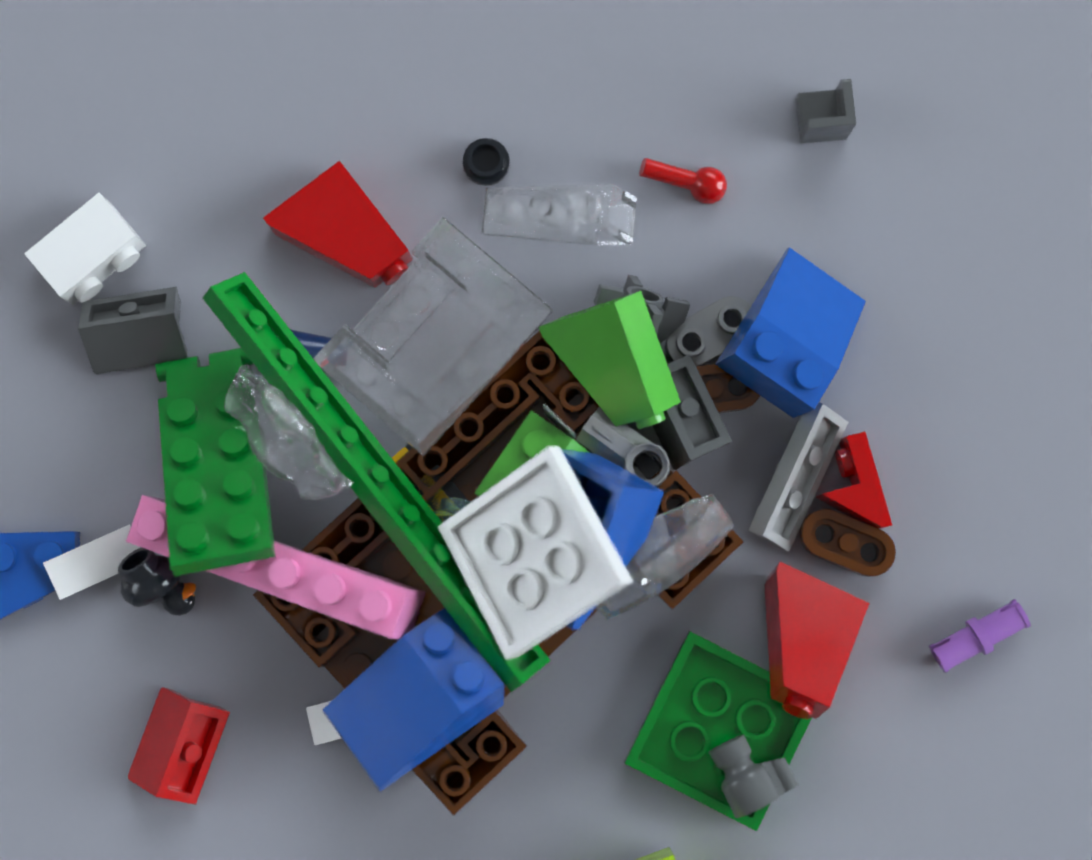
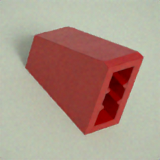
[263,160,413,288]
[764,561,870,719]

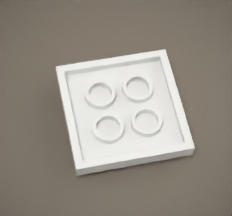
[438,447,633,660]

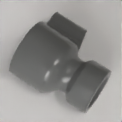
[708,734,798,818]

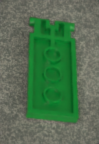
[156,348,276,576]

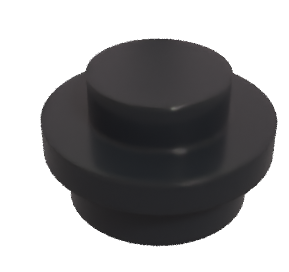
[463,138,510,186]

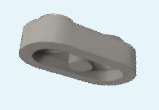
[666,296,751,367]

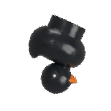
[118,548,196,616]

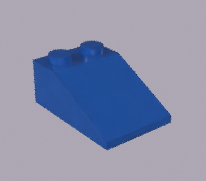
[715,247,866,418]
[561,449,664,630]
[323,608,504,791]

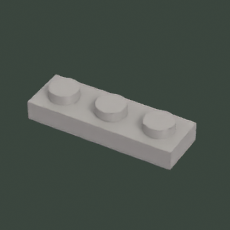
[748,403,848,552]

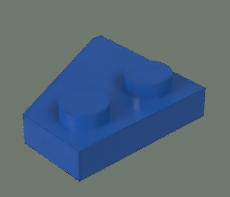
[0,531,80,620]

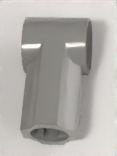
[576,406,670,487]

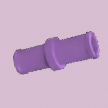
[929,599,1031,673]

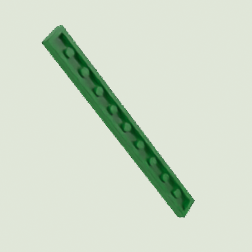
[202,272,551,693]

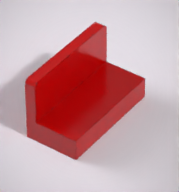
[128,687,230,805]

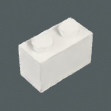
[24,193,146,305]

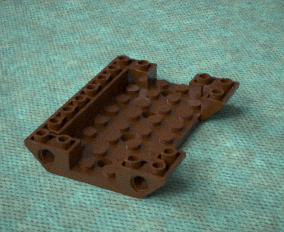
[253,330,744,816]

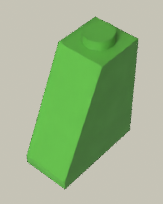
[539,291,680,429]

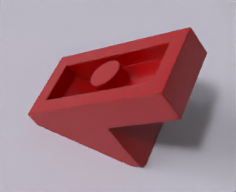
[816,431,893,529]

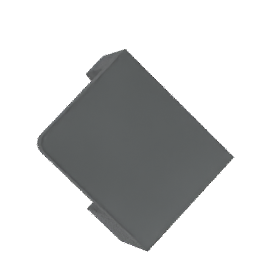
[795,79,856,144]

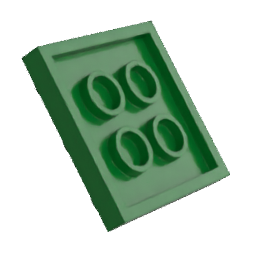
[624,631,812,831]

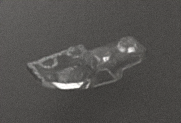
[595,493,734,620]

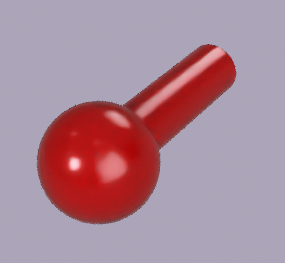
[639,158,727,204]

